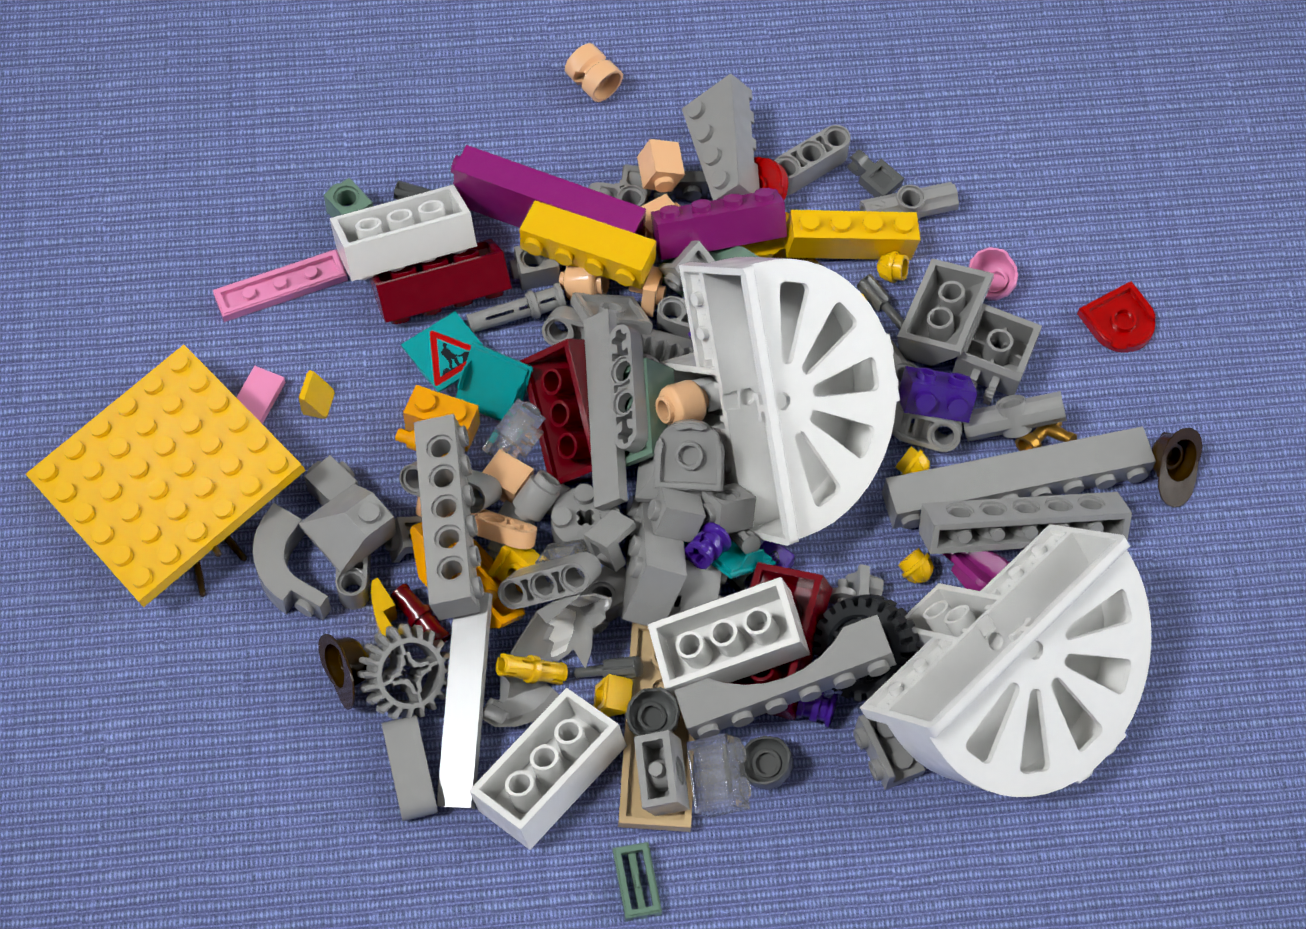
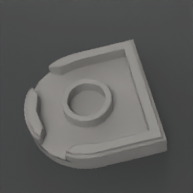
[653,419,725,491]

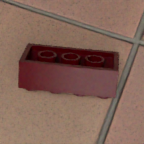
[369,239,512,324]
[520,339,593,486]
[731,562,832,720]

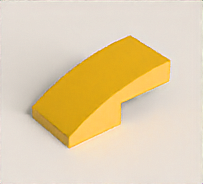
[371,577,397,657]

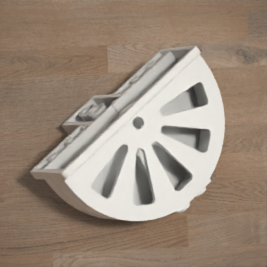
[660,257,900,546]
[860,524,1151,797]

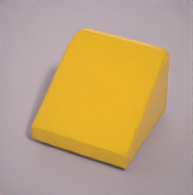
[299,370,335,419]
[593,674,633,717]

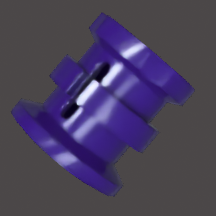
[685,522,731,569]
[796,692,838,728]

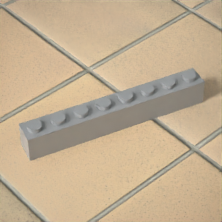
[882,426,1156,529]

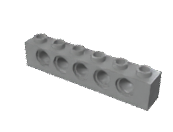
[414,414,484,620]
[919,492,1132,554]

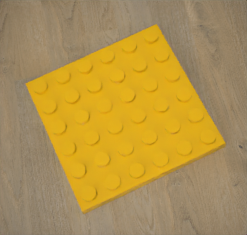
[26,344,306,608]

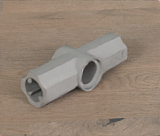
[859,182,959,221]
[963,391,1067,442]

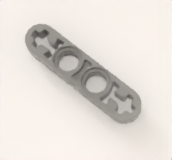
[608,324,648,453]

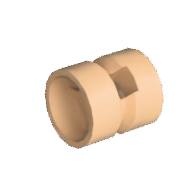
[565,43,623,102]

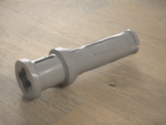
[466,282,567,333]

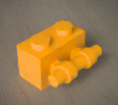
[395,385,480,457]

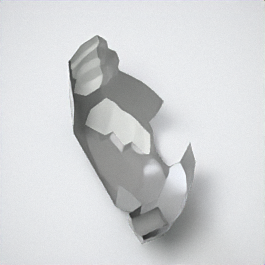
[482,593,612,727]

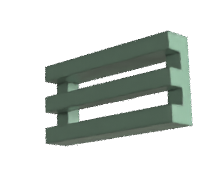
[612,842,662,922]

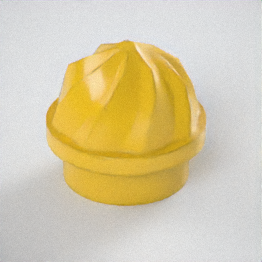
[877,251,909,283]
[895,446,930,475]
[898,548,934,583]

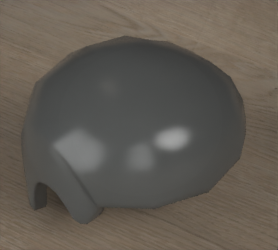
[625,687,681,736]
[739,736,793,790]

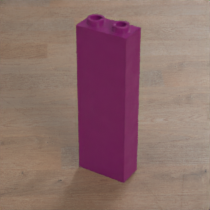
[451,145,646,237]

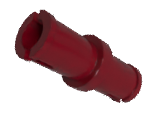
[390,583,451,643]

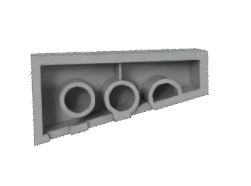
[682,73,760,200]
[622,496,687,626]

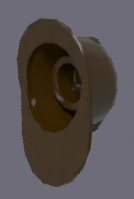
[1152,427,1203,507]
[318,634,369,710]

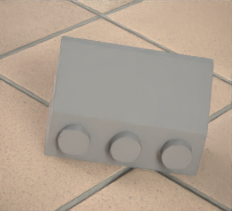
[897,258,994,366]

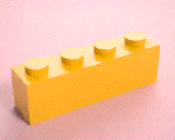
[519,200,656,289]
[784,210,921,260]

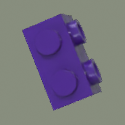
[899,366,978,423]

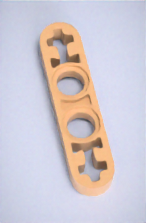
[416,496,537,549]

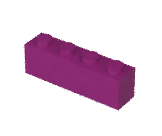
[651,188,787,260]

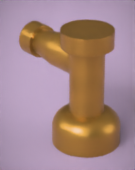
[1015,422,1077,451]

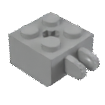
[953,304,1042,405]

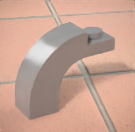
[253,503,331,620]

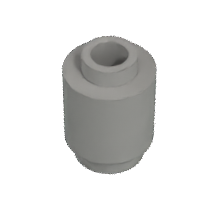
[512,470,561,523]

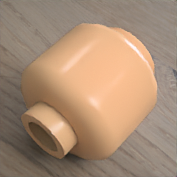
[559,265,609,301]
[655,380,709,426]

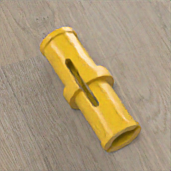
[495,653,568,685]

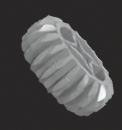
[357,623,450,719]

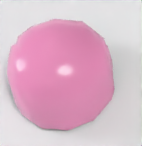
[969,247,1018,300]

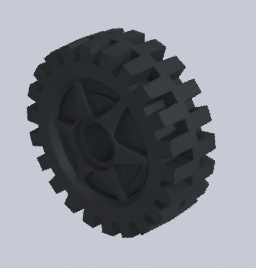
[812,594,920,702]

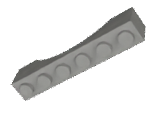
[674,615,896,740]

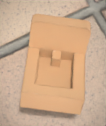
[629,266,666,317]

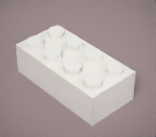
[330,184,477,281]
[647,577,810,699]
[469,688,627,850]

